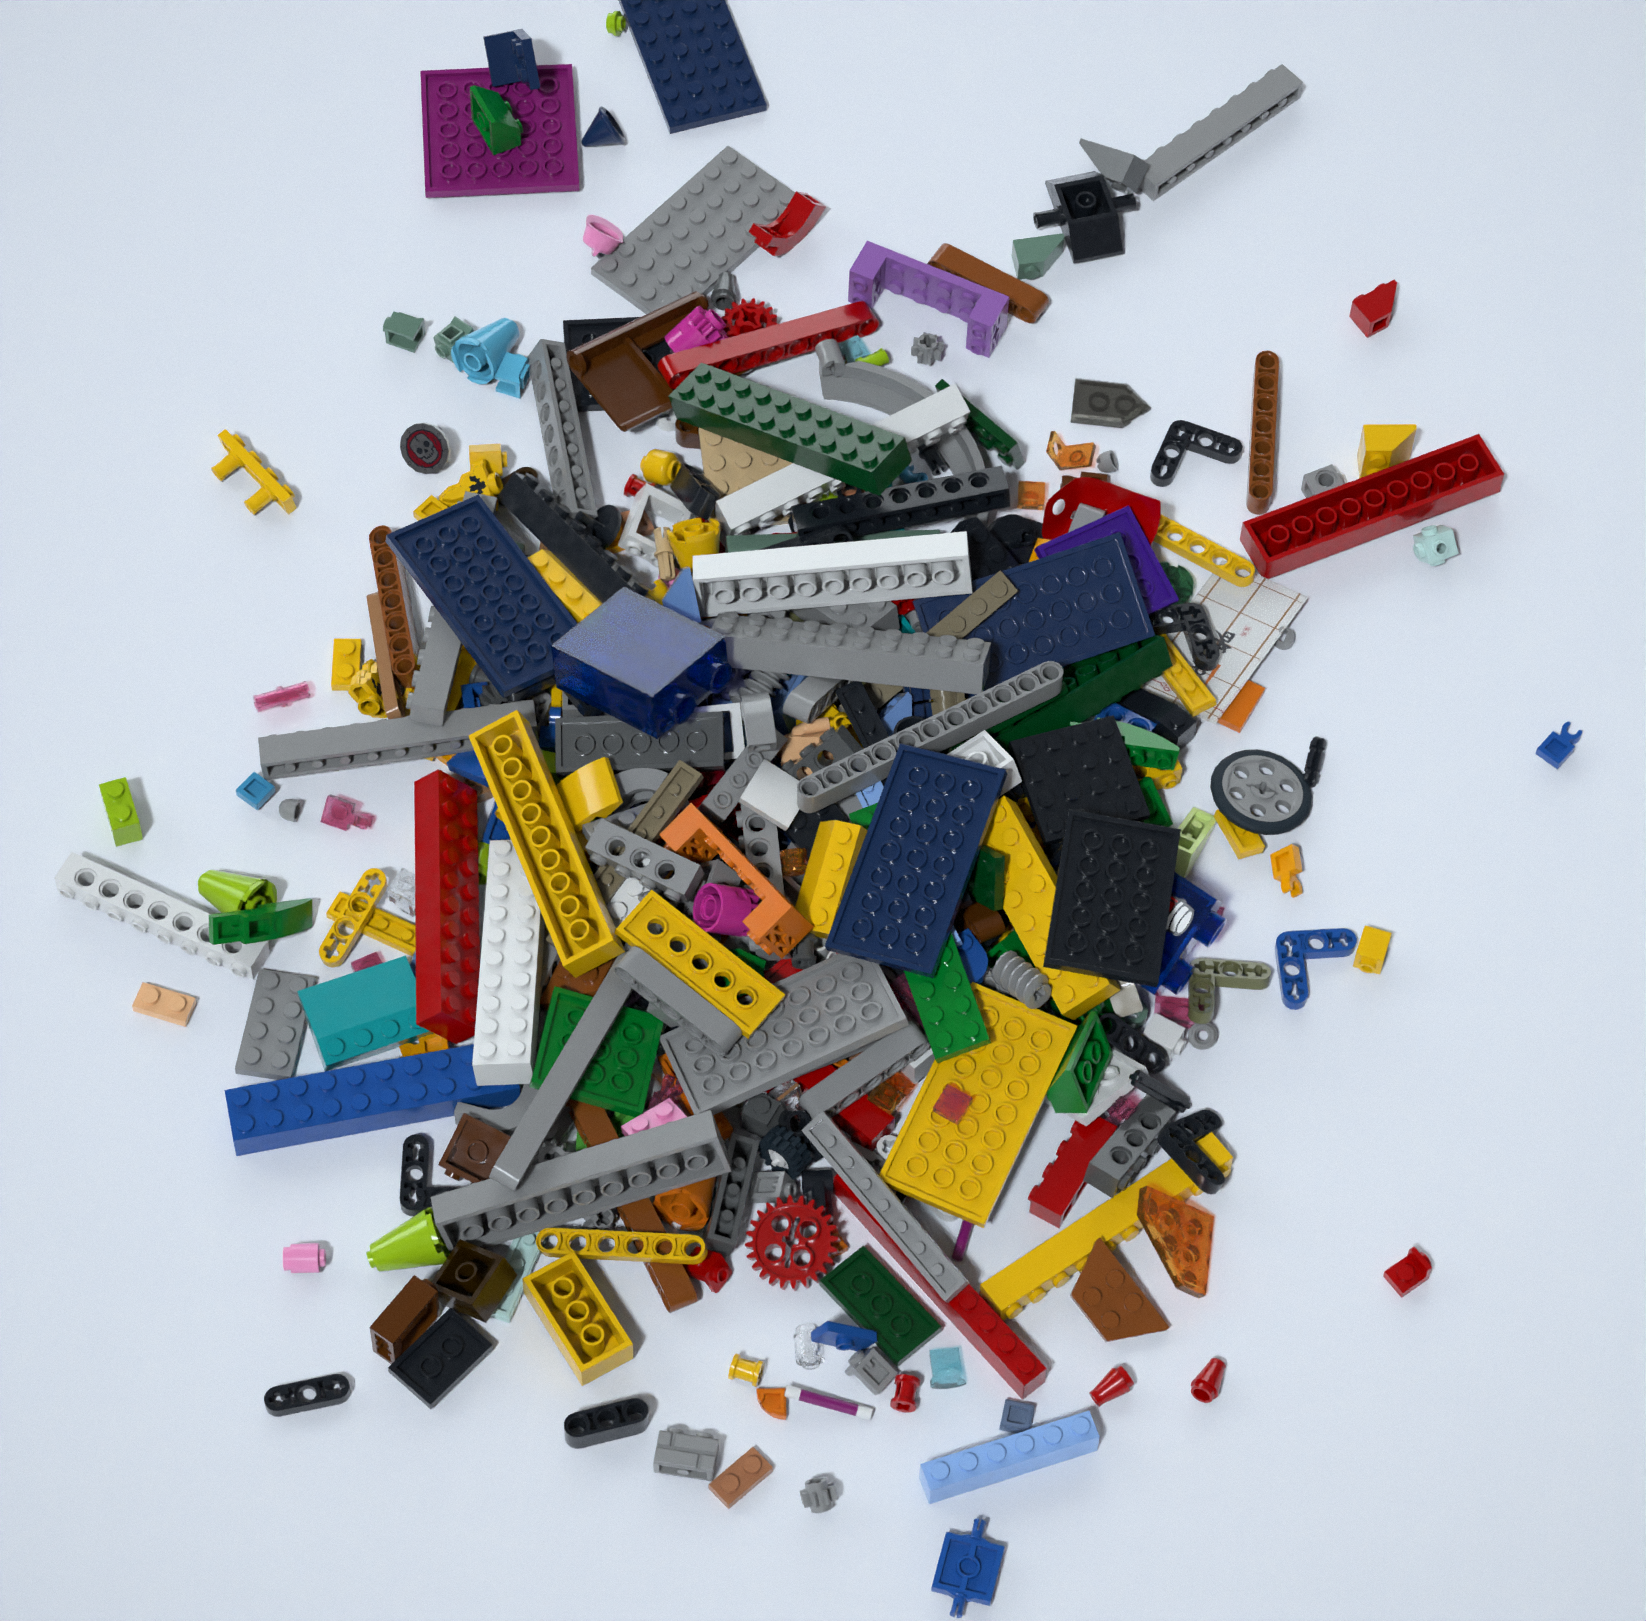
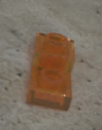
[867,1072,916,1115]

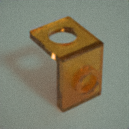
[1046,431,1096,471]

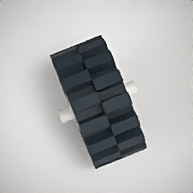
[757,1126,812,1180]

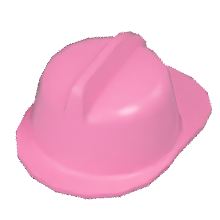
[583,215,623,257]

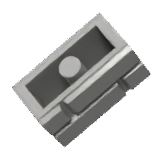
[653,1428,719,1481]

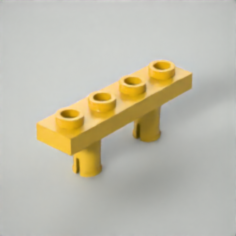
[211,429,297,515]

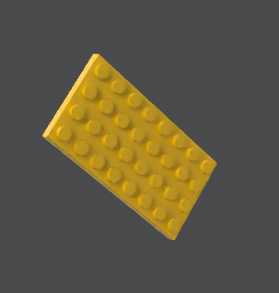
[879,982,1078,1228]

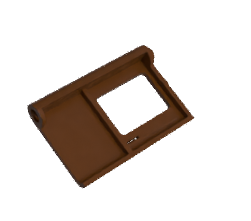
[566,291,753,432]

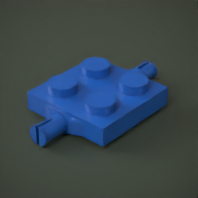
[931,1519,1005,1618]

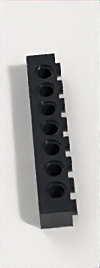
[791,466,1010,545]

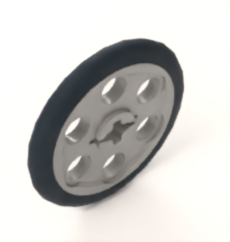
[1210,749,1312,835]

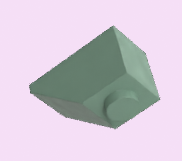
[1011,233,1064,280]

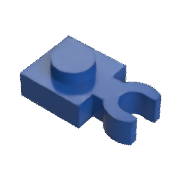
[1535,721,1582,770]

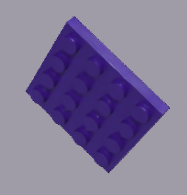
[1034,505,1179,616]

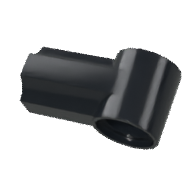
[778,1108,824,1162]
[802,1169,834,1228]

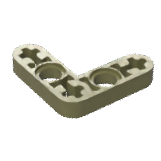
[1188,958,1271,1024]

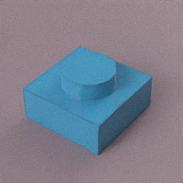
[236,772,276,810]

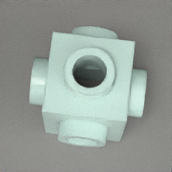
[1413,525,1459,566]

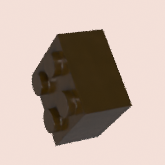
[431,1239,518,1323]

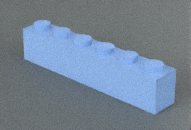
[919,1411,1100,1504]

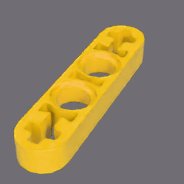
[319,868,388,968]

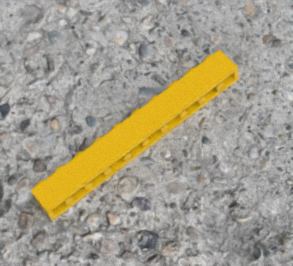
[979,1132,1233,1320]

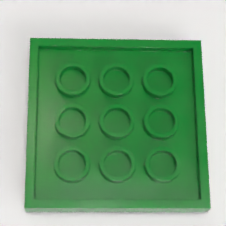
[529,986,663,1117]

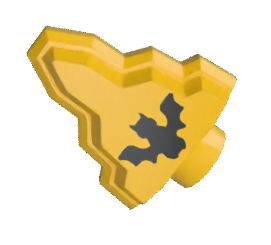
[438,459,503,511]
[348,659,387,718]

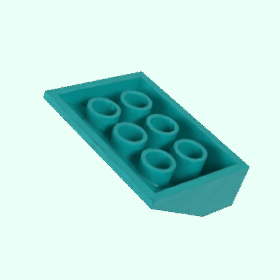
[297,955,433,1071]

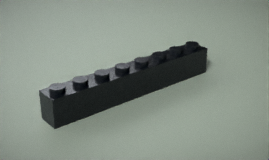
[497,472,656,626]

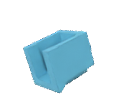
[495,352,530,399]

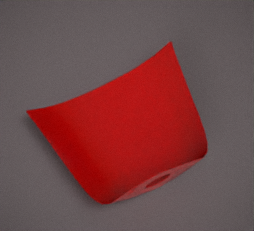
[1042,477,1161,546]

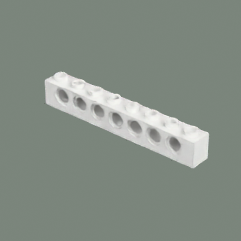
[54,851,270,980]

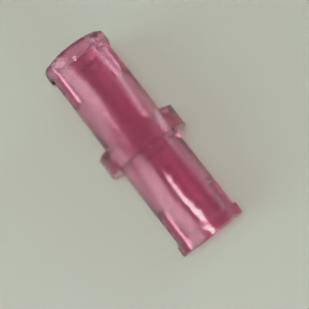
[253,681,311,712]

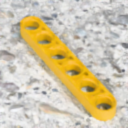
[1153,514,1255,587]
[536,1228,708,1264]

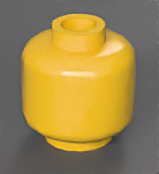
[640,449,682,486]

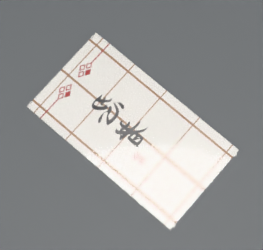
[1141,560,1307,724]

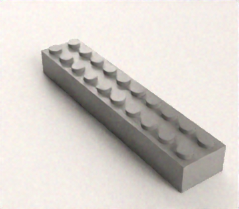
[707,612,991,694]
[431,1110,731,1253]

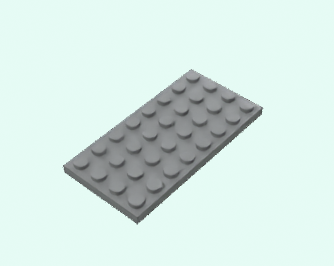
[591,146,795,314]
[660,953,909,1115]

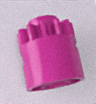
[665,306,728,353]
[693,883,759,937]

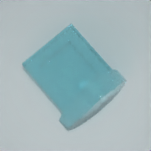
[837,335,870,364]
[929,1347,966,1389]

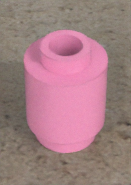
[283,1243,326,1273]

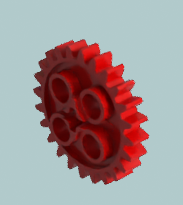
[745,1195,841,1291]

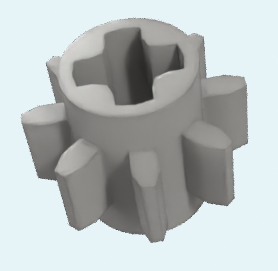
[911,332,944,366]
[582,1209,617,1230]
[799,1477,838,1513]

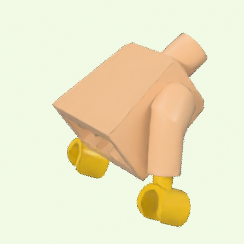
[774,712,849,783]

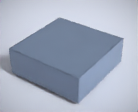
[999,1399,1035,1433]

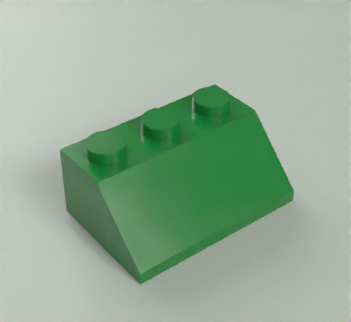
[1047,1011,1113,1113]

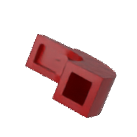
[749,191,826,256]

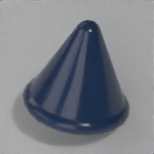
[581,106,625,147]

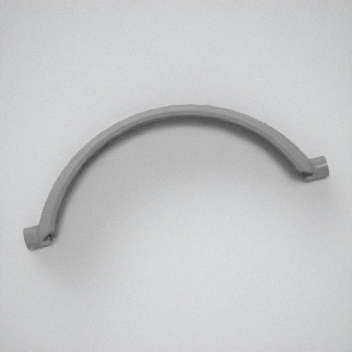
[815,339,989,632]

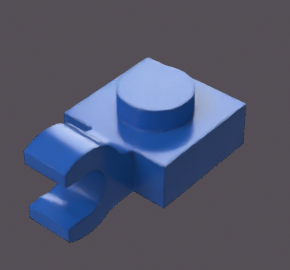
[538,707,563,753]

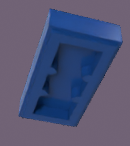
[811,1321,877,1351]

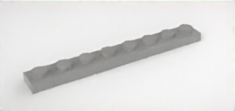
[802,1111,969,1303]

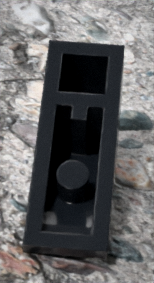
[1117,688,1197,750]

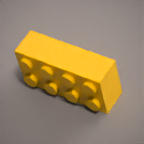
[522,1251,634,1386]

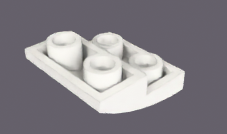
[738,759,808,831]

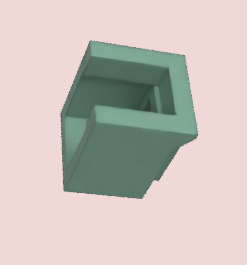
[383,311,425,353]
[433,316,474,363]

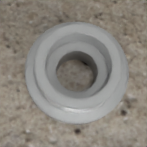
[1188,1023,1217,1050]

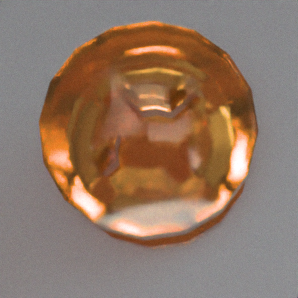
[780,848,807,876]

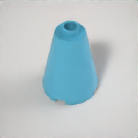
[451,318,520,384]

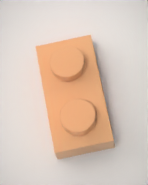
[132,982,197,1027]

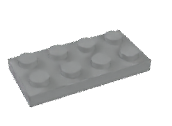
[235,969,316,1080]

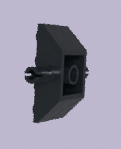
[1033,171,1136,264]

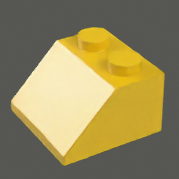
[1357,424,1417,478]

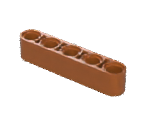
[927,243,1049,324]

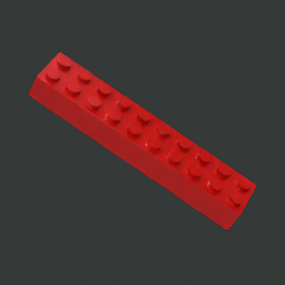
[1240,434,1504,581]
[414,769,480,1044]

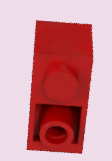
[1349,279,1397,338]

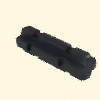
[1303,736,1327,788]

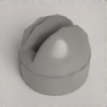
[1096,450,1118,473]
[1274,627,1295,650]
[279,799,301,822]

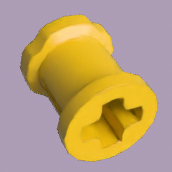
[728,1353,764,1387]

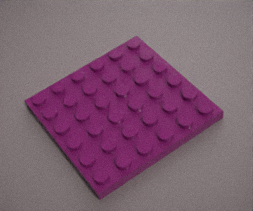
[420,64,580,198]

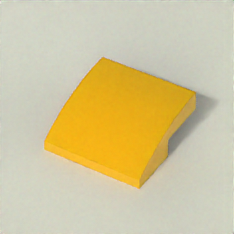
[556,757,623,832]

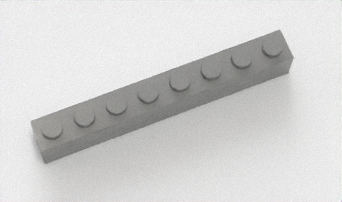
[1139,64,1303,201]

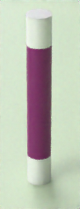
[784,1385,873,1420]

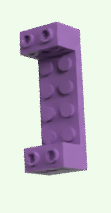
[848,240,1009,358]

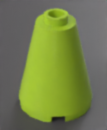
[198,869,277,913]
[366,1207,450,1272]

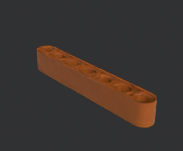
[1246,350,1279,515]
[369,525,421,689]

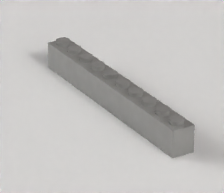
[406,491,497,727]
[258,700,539,780]

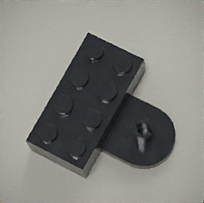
[950,514,1037,581]

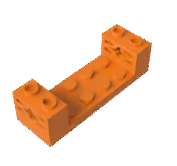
[659,803,814,959]

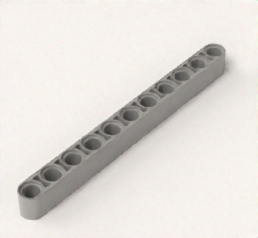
[797,661,1063,813]
[489,943,633,1191]

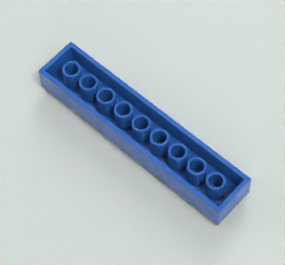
[224,1044,520,1156]

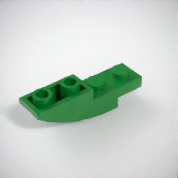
[1069,717,1180,770]
[209,898,312,945]

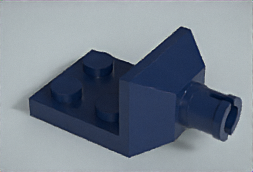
[483,29,540,90]

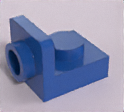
[461,682,488,708]

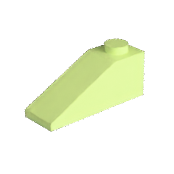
[1174,807,1217,881]

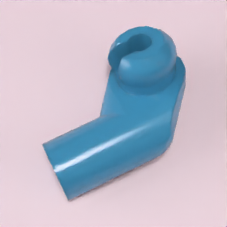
[899,464,928,484]

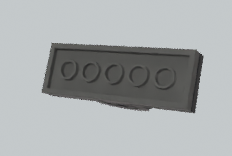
[555,712,725,777]

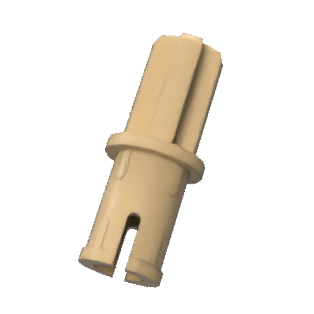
[653,527,676,582]

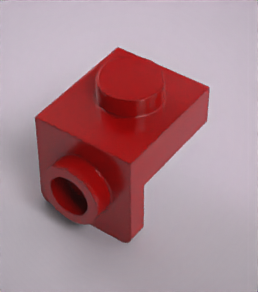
[682,1246,732,1293]

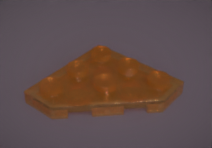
[1137,1186,1214,1299]

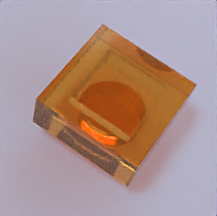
[1017,481,1045,510]

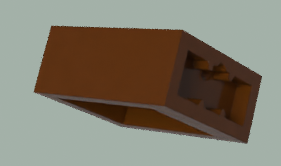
[369,1275,440,1364]

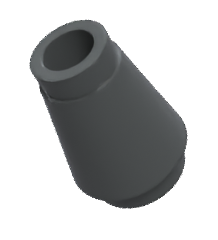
[711,272,737,310]

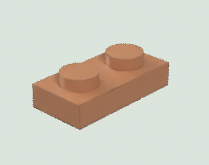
[708,1447,773,1509]

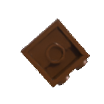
[438,1113,511,1184]

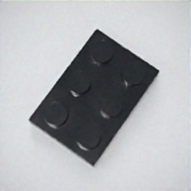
[388,1307,493,1409]

